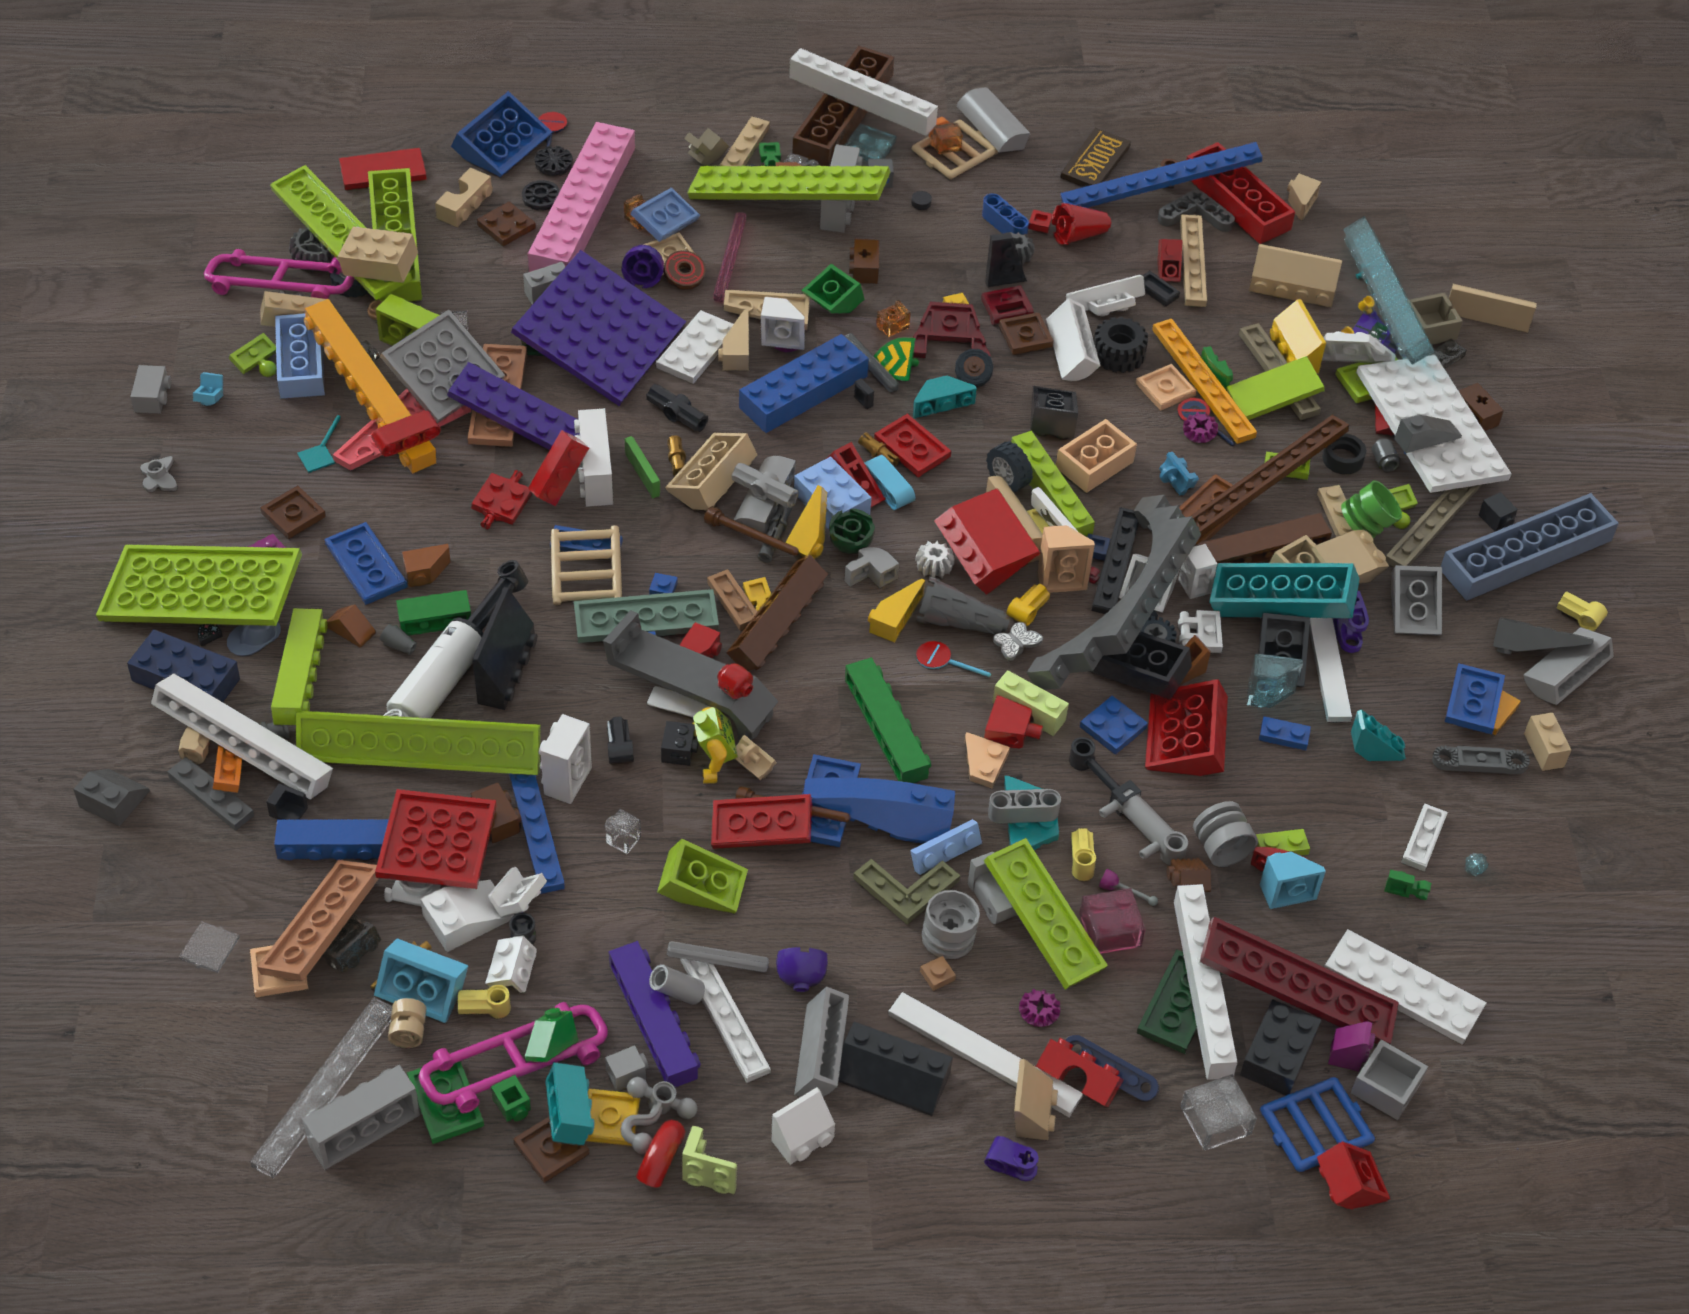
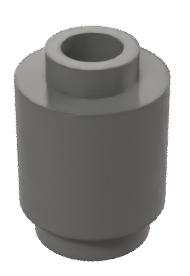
[1371,439,1400,472]

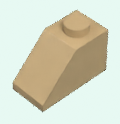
[1287,174,1321,220]

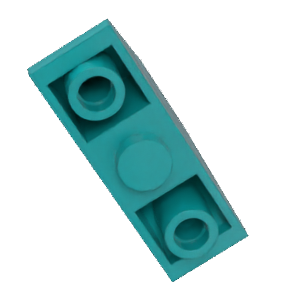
[913,376,977,418]
[1351,709,1406,761]

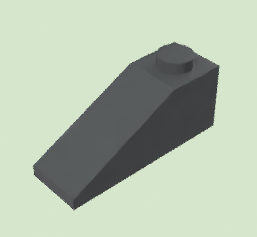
[1394,414,1462,453]

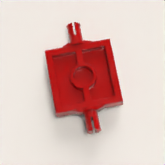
[471,470,532,529]

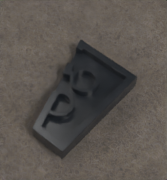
[985,232,1027,288]

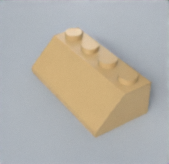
[1249,244,1342,307]
[665,433,758,511]

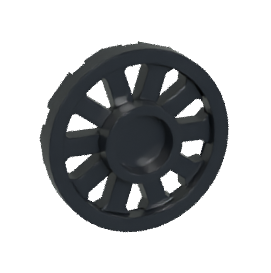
[535,146,573,175]
[522,180,560,210]

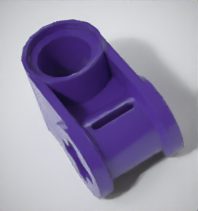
[984,1136,1038,1181]

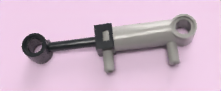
[1069,737,1188,865]

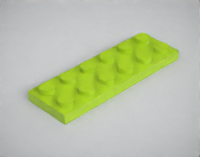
[984,838,1108,990]

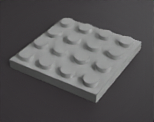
[380,310,505,423]

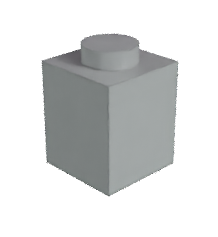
[605,1045,648,1092]

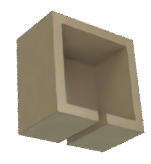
[1401,293,1463,347]

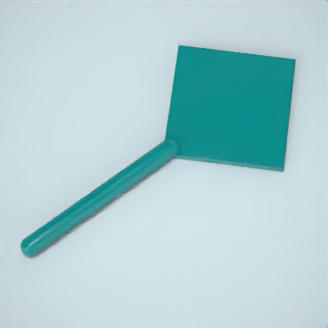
[297,415,341,473]

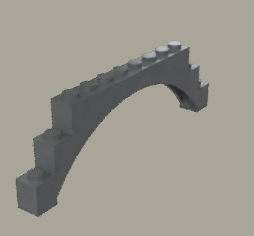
[1027,494,1201,690]

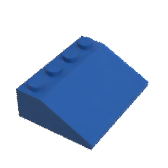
[451,91,552,177]

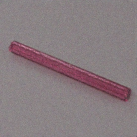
[713,212,746,302]

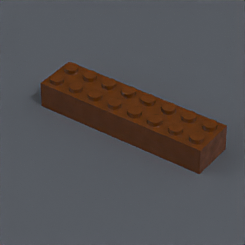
[792,46,894,166]

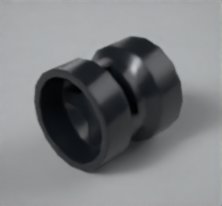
[509,913,536,945]

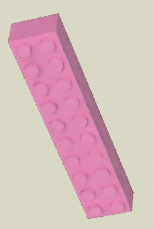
[528,122,635,272]

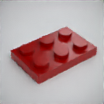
[874,414,952,477]

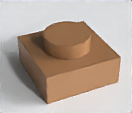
[920,956,956,991]

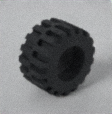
[1094,317,1148,373]

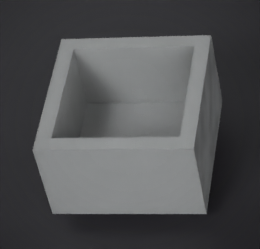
[1351,1040,1428,1120]

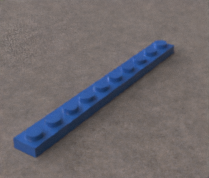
[1060,142,1262,208]

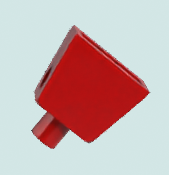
[984,695,1043,749]

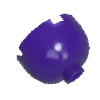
[621,245,664,288]
[776,947,828,992]

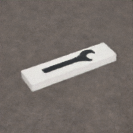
[1031,487,1078,532]

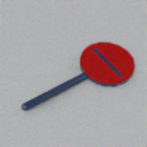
[538,112,567,154]

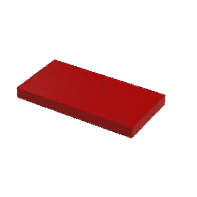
[339,148,427,190]
[711,794,812,849]

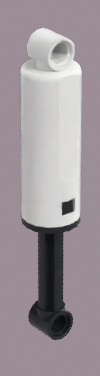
[383,560,528,718]

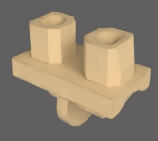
[735,735,777,781]

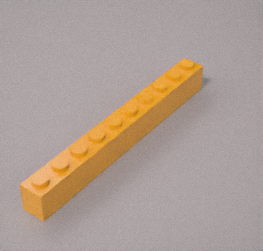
[303,299,436,474]

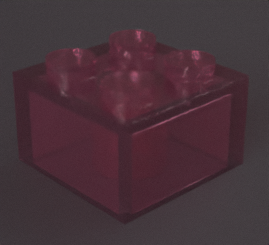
[1079,888,1146,954]

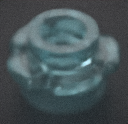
[1465,853,1489,876]

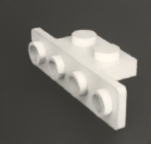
[1066,275,1145,316]

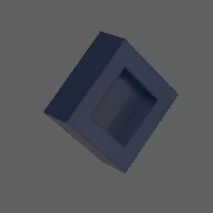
[1087,533,1111,561]

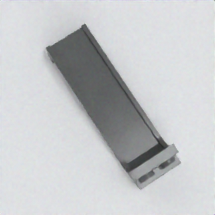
[603,610,779,741]

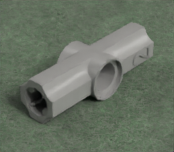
[732,463,798,508]

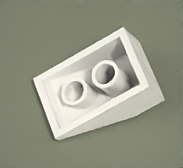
[420,880,514,952]

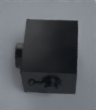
[661,721,699,766]

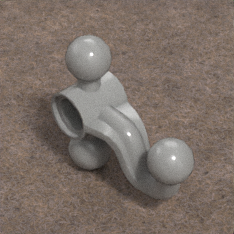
[621,1077,697,1154]

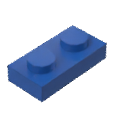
[1259,717,1311,751]

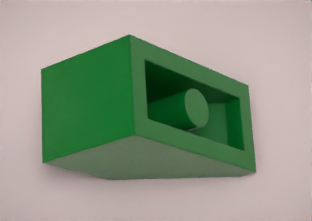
[525,1008,579,1062]

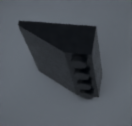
[473,587,538,710]

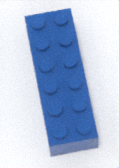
[739,334,869,433]

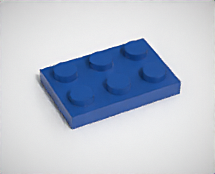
[1445,663,1505,734]

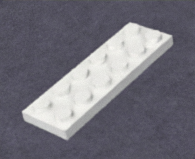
[1325,929,1486,1045]

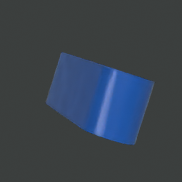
[982,194,1029,235]

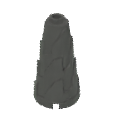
[916,577,1010,635]

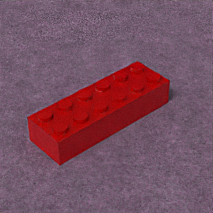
[1186,142,1296,244]

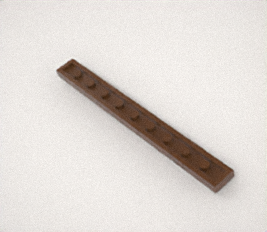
[1190,415,1349,539]

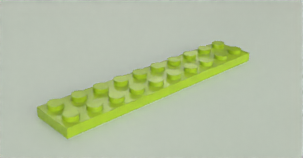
[270,165,413,300]
[687,166,890,200]
[296,711,540,775]

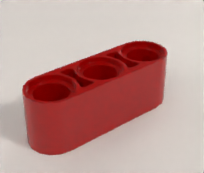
[371,410,441,457]

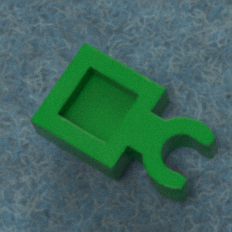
[759,142,781,166]
[1384,869,1432,900]

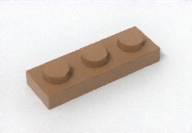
[707,569,757,631]

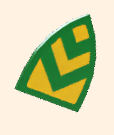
[874,337,919,381]

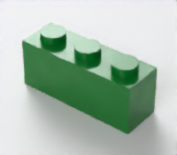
[396,590,471,636]

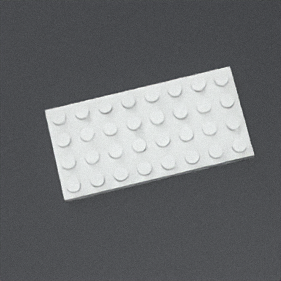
[1356,355,1511,493]

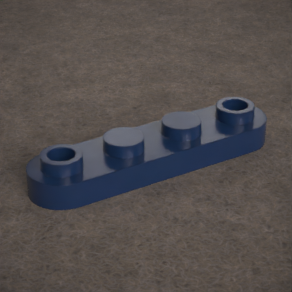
[1065,1035,1159,1101]

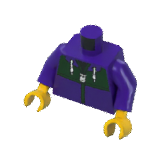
[1341,296,1399,354]

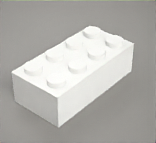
[574,408,613,507]

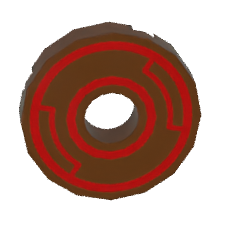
[664,250,706,289]

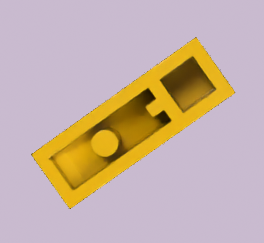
[786,485,828,559]
[868,579,925,643]

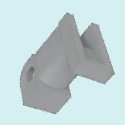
[968,851,1017,924]

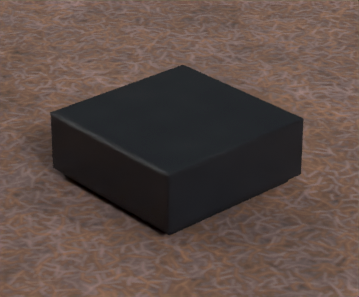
[854,378,874,409]

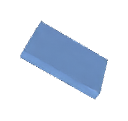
[631,188,700,242]

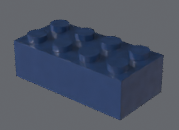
[127,629,240,702]

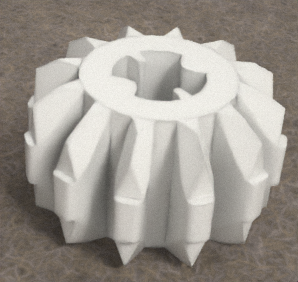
[915,540,955,578]

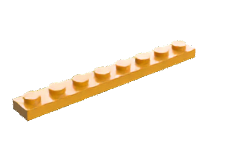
[1152,319,1257,444]

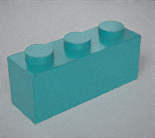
[545,1063,595,1145]

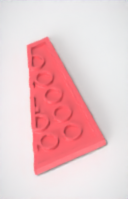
[333,389,471,471]

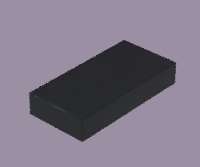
[1142,270,1180,307]

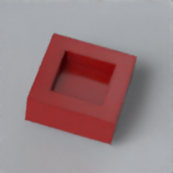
[1028,210,1053,233]

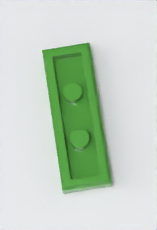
[625,436,660,498]

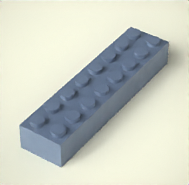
[1441,493,1619,601]

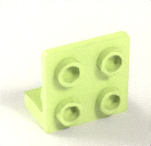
[682,1126,737,1194]

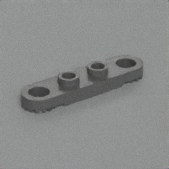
[1432,745,1530,774]

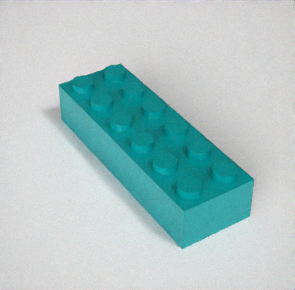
[1209,563,1360,618]

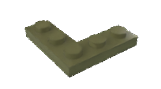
[853,859,960,924]

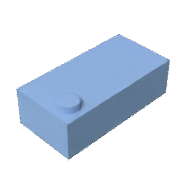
[275,314,325,399]

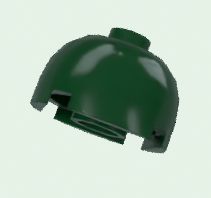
[829,509,875,554]

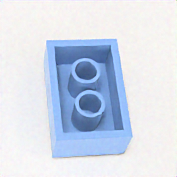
[794,457,871,529]

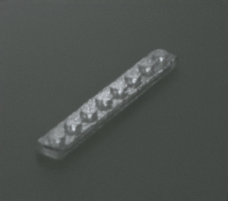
[250,997,392,1178]

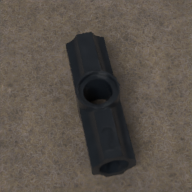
[646,384,708,432]

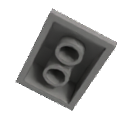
[1391,565,1442,635]

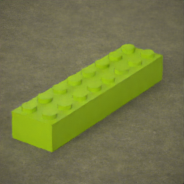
[368,168,422,301]

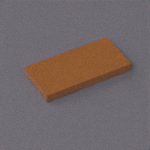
[1179,474,1246,546]

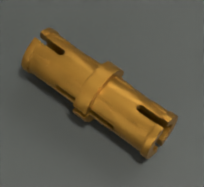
[858,432,900,466]
[667,435,686,476]

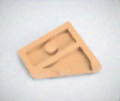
[965,732,1010,788]

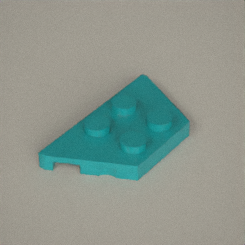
[1004,776,1059,850]

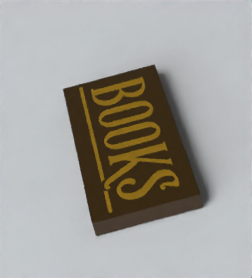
[1060,128,1131,187]

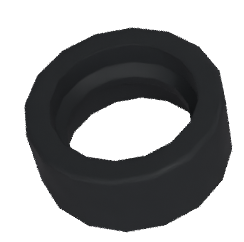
[1322,433,1367,474]

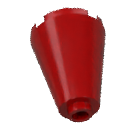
[1052,203,1111,245]

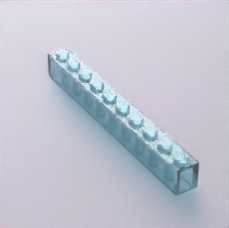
[1343,216,1435,365]

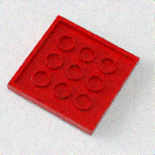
[375,789,496,889]

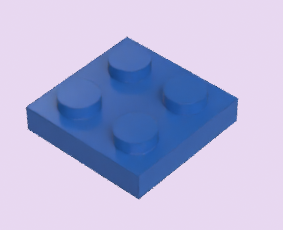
[1080,696,1148,755]

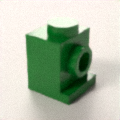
[491,1075,531,1122]

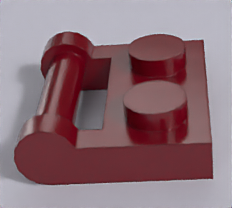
[981,285,1034,325]

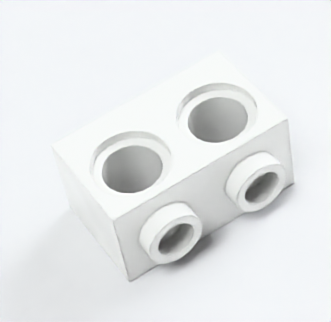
[1178,544,1217,599]

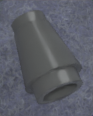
[380,624,417,655]

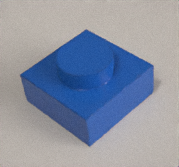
[649,573,678,595]

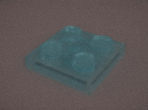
[844,124,896,162]

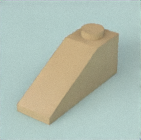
[718,310,749,371]

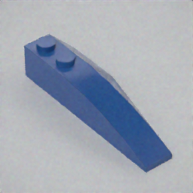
[803,777,955,844]

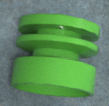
[1341,480,1402,538]

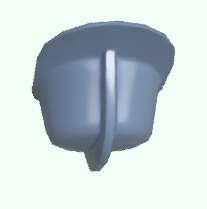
[227,623,281,656]

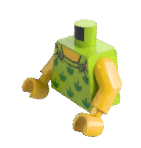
[692,707,738,784]

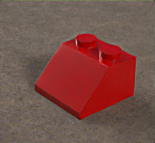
[1317,1141,1391,1210]

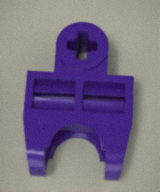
[1332,591,1369,653]

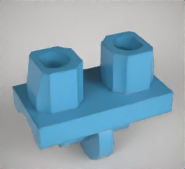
[1159,452,1199,495]

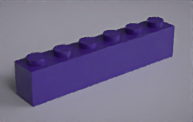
[609,941,701,1087]

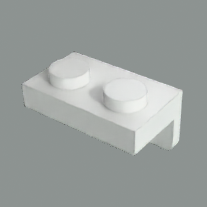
[488,867,547,917]
[486,936,537,993]

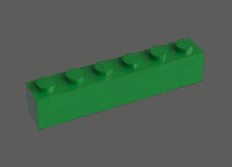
[845,657,931,783]

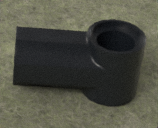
[607,716,634,764]

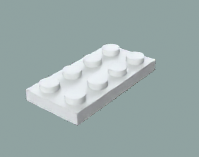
[656,310,734,384]

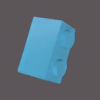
[1260,852,1326,909]

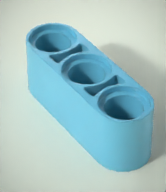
[864,455,916,510]

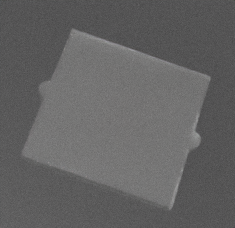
[179,921,240,973]

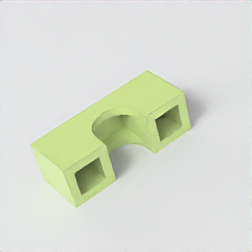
[993,670,1069,736]

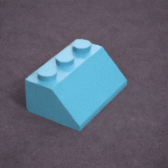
[374,938,468,1023]

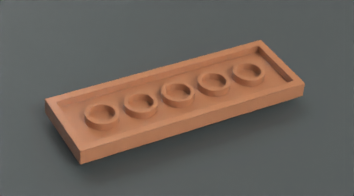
[468,344,527,447]
[257,860,379,982]

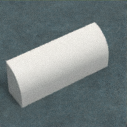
[1046,298,1100,381]

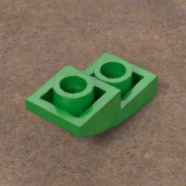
[1201,346,1233,391]

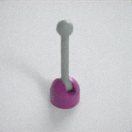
[1098,869,1158,906]

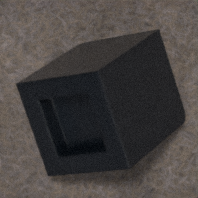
[266,783,308,820]

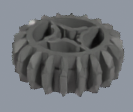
[289,227,335,272]

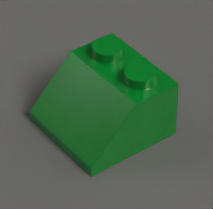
[802,264,865,313]

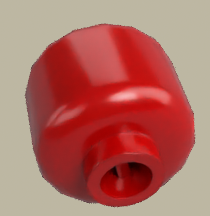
[717,663,753,699]

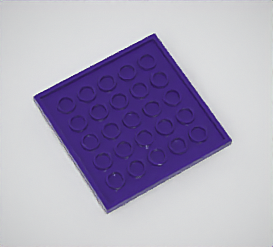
[511,250,686,406]

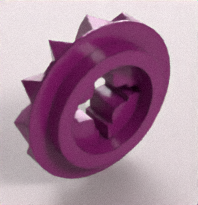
[1183,412,1218,443]
[1019,988,1061,1027]

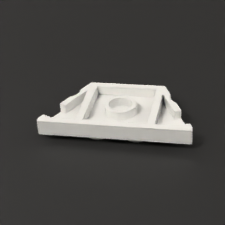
[1322,332,1396,363]

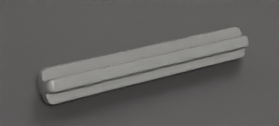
[667,941,769,972]

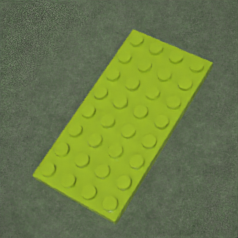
[96,545,302,626]

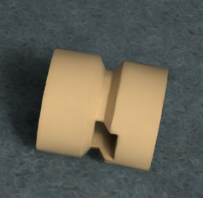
[388,998,427,1048]

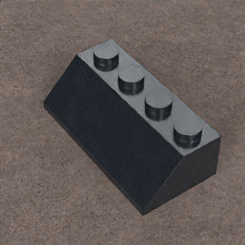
[838,1022,953,1116]

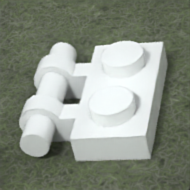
[1178,610,1223,653]

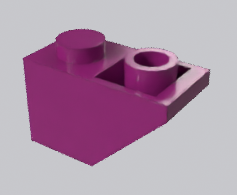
[1328,1021,1375,1072]

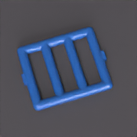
[1260,1077,1375,1172]

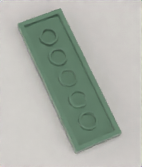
[574,589,719,643]

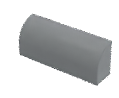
[957,88,1030,152]
[734,456,796,534]
[1524,627,1614,705]
[794,987,849,1097]

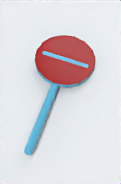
[916,641,991,677]

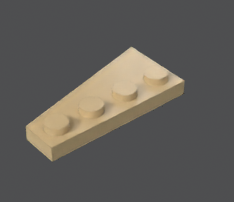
[724,290,810,330]

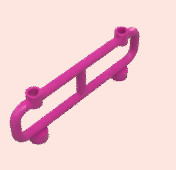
[204,249,355,299]
[419,1002,608,1113]

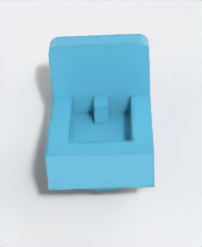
[193,372,223,406]

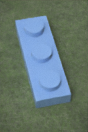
[910,819,982,875]

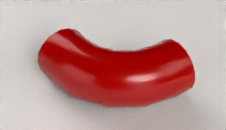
[636,1120,686,1187]

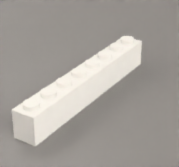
[789,48,938,136]
[151,674,333,799]
[1174,884,1237,1080]

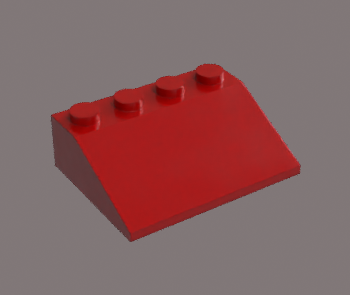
[934,488,1041,595]
[1145,679,1228,776]

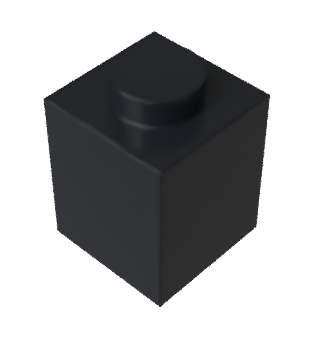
[1478,492,1518,532]

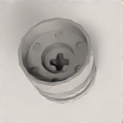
[1193,801,1258,867]
[921,890,980,959]

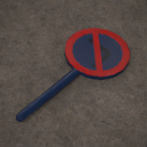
[1177,398,1235,446]

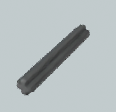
[844,333,899,393]

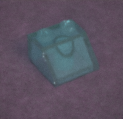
[1247,654,1303,708]

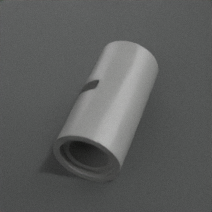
[649,965,705,1005]

